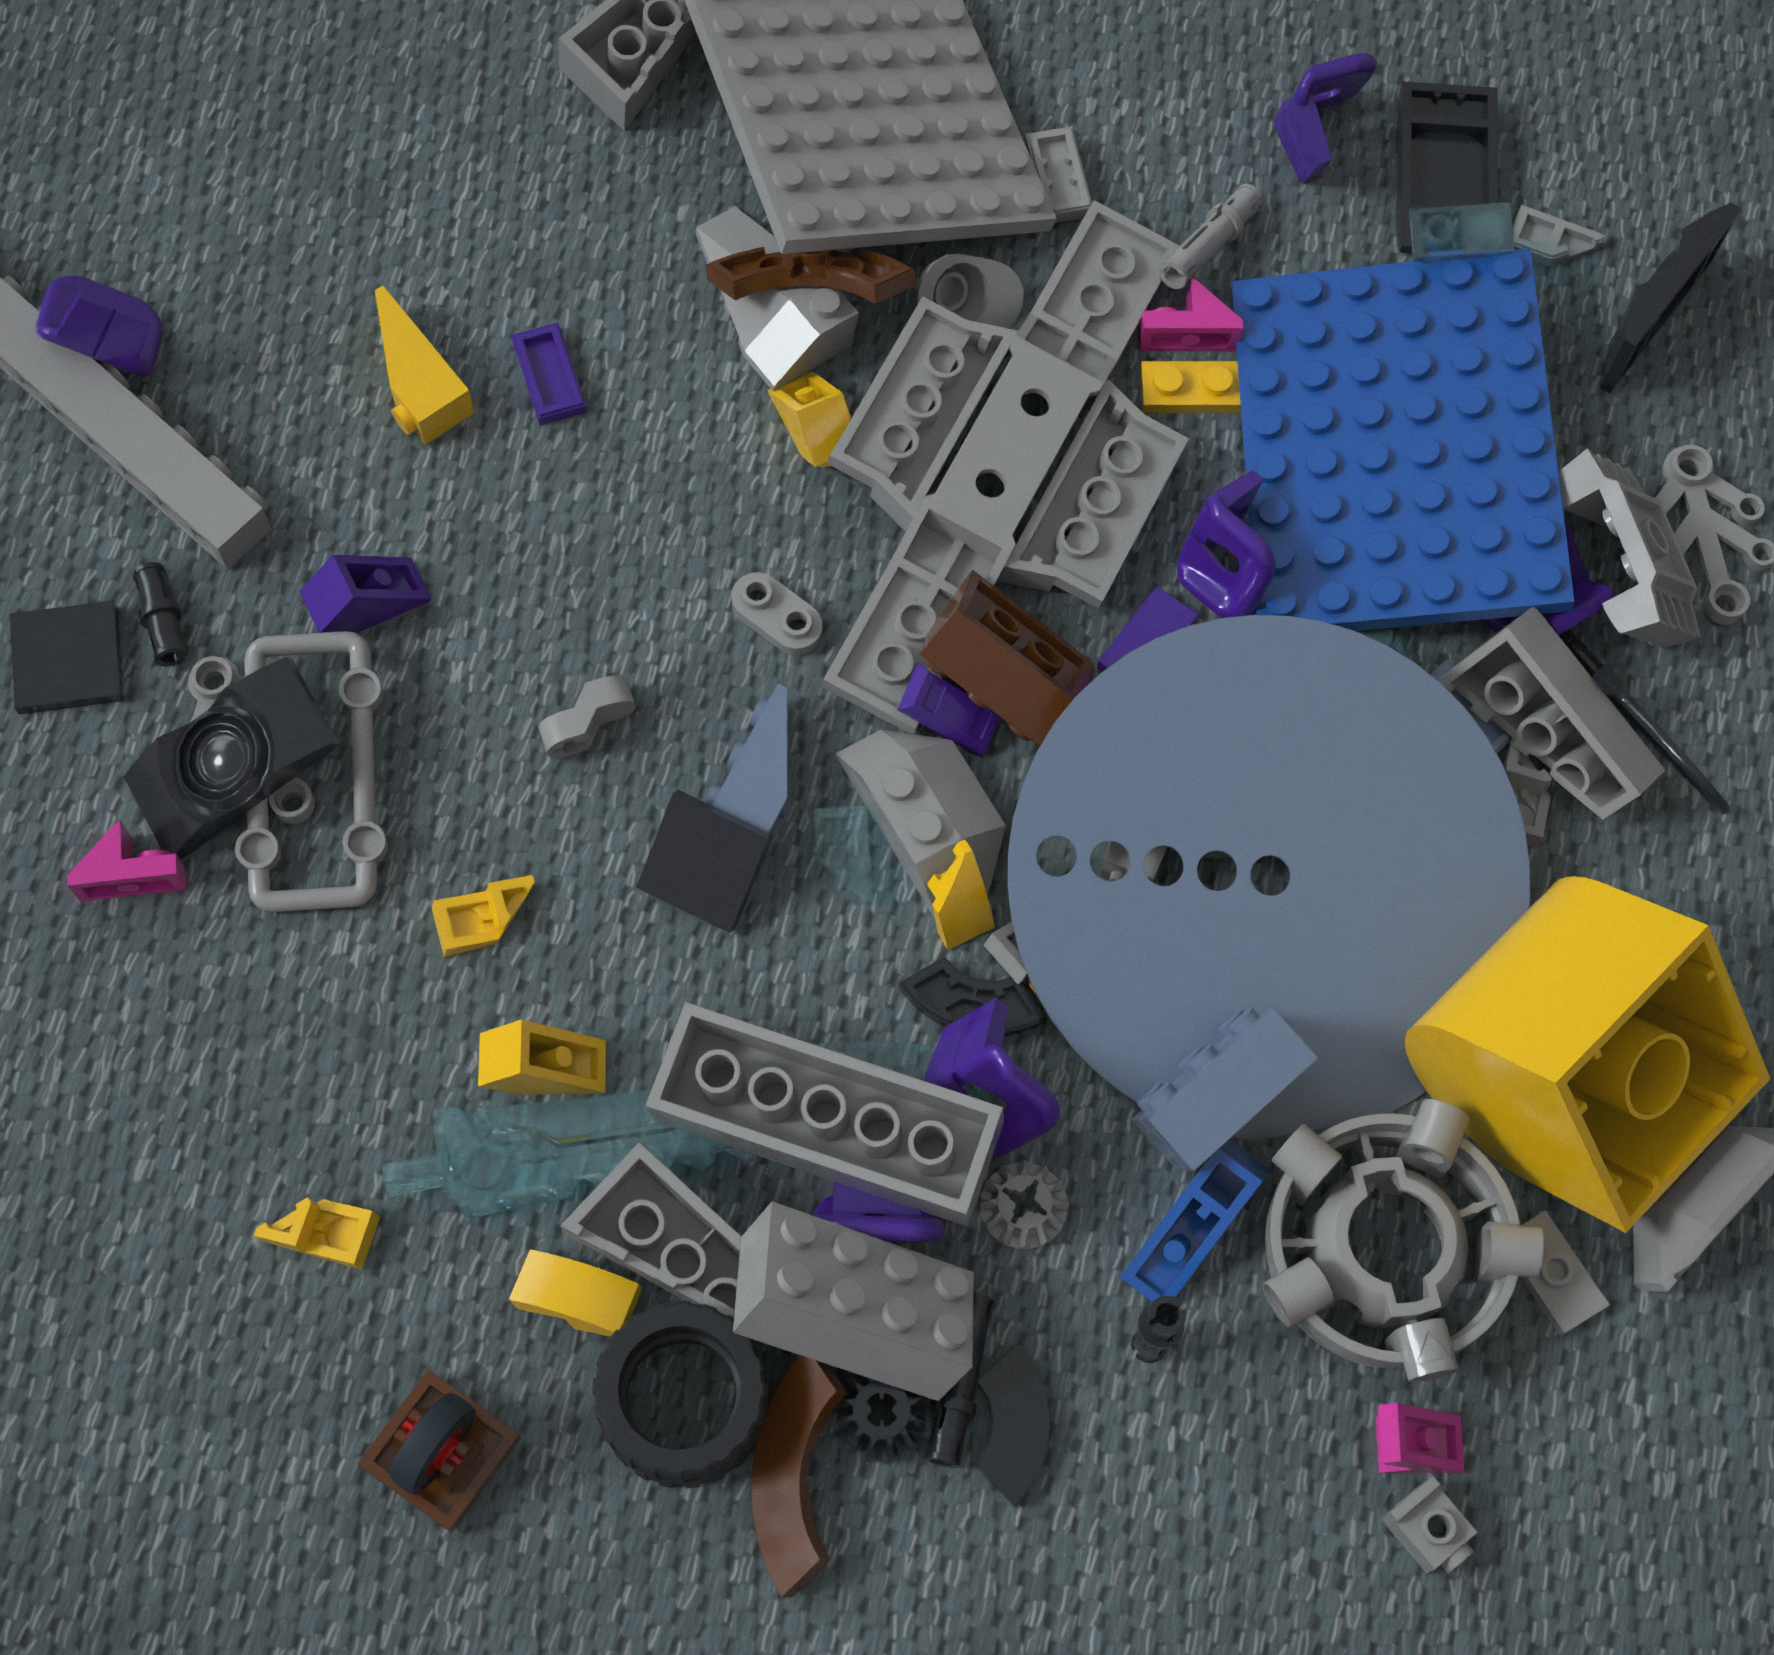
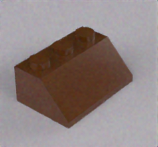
[919,570,1094,746]

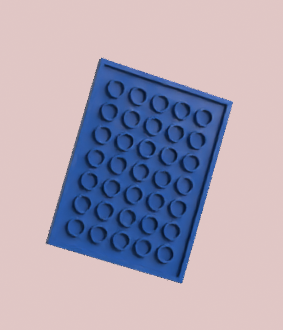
[1231,248,1574,631]

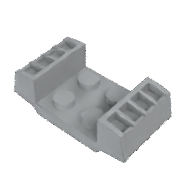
[1558,449,1701,649]

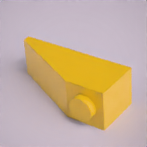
[375,285,475,445]

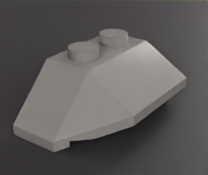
[835,730,1006,918]
[1633,1126,1774,1292]

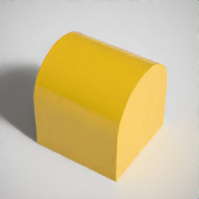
[1405,876,1771,1233]

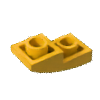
[509,1249,643,1337]

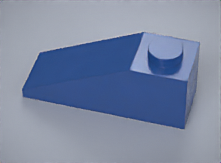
[1120,1139,1271,1302]

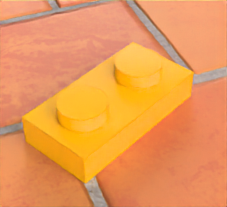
[1140,361,1241,413]

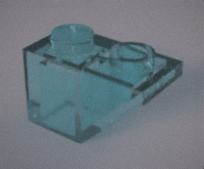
[1409,202,1515,265]

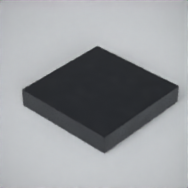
[10,600,124,715]
[636,790,774,933]

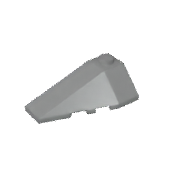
[695,206,859,391]

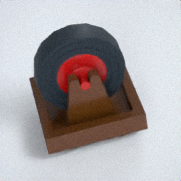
[358,1369,521,1533]

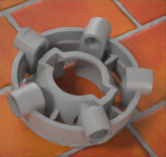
[1262,1099,1544,1382]

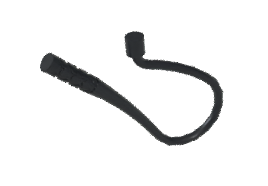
[1560,630,1730,815]

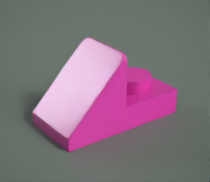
[1138,278,1243,352]
[67,821,187,902]
[1376,1403,1465,1474]

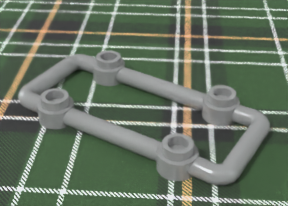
[235,631,388,912]

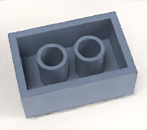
[1131,1007,1318,1171]

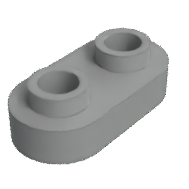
[731,572,823,655]

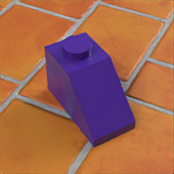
[299,555,431,633]

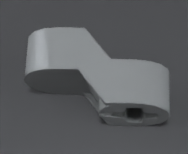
[538,675,636,759]

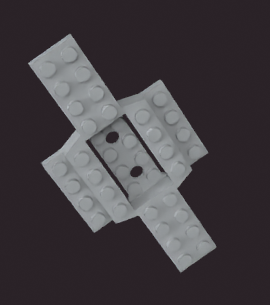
[821,200,1189,734]

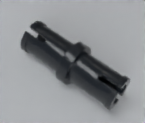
[132,562,188,667]

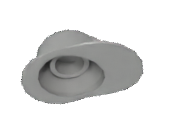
[914,254,1024,328]

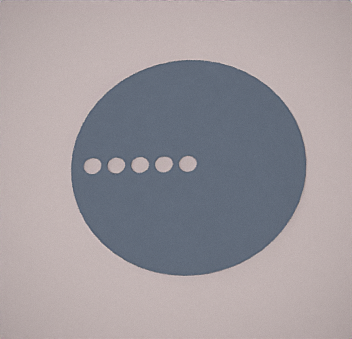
[1007,615,1530,1141]

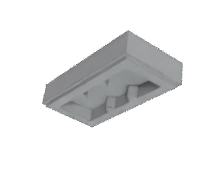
[1024,126,1092,223]
[1520,1210,1610,1337]

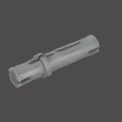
[1159,184,1263,289]

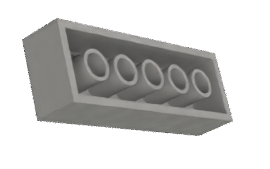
[645,1002,1004,1227]

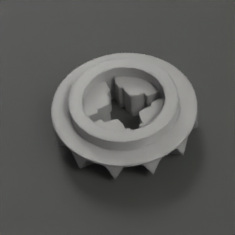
[980,1160,1069,1249]

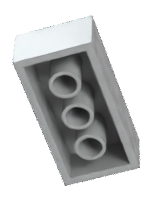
[733,1201,974,1401]

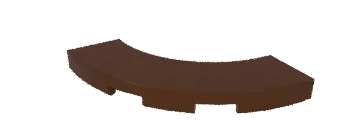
[705,247,916,304]
[751,1355,847,1598]

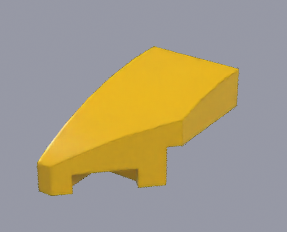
[927,839,995,950]
[432,875,535,957]
[254,1197,380,1270]

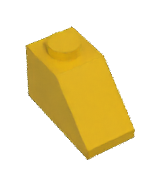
[767,371,851,467]
[478,1019,606,1095]

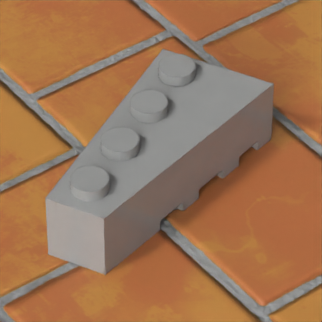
[558,0,697,131]
[1437,607,1665,820]
[561,1142,766,1345]

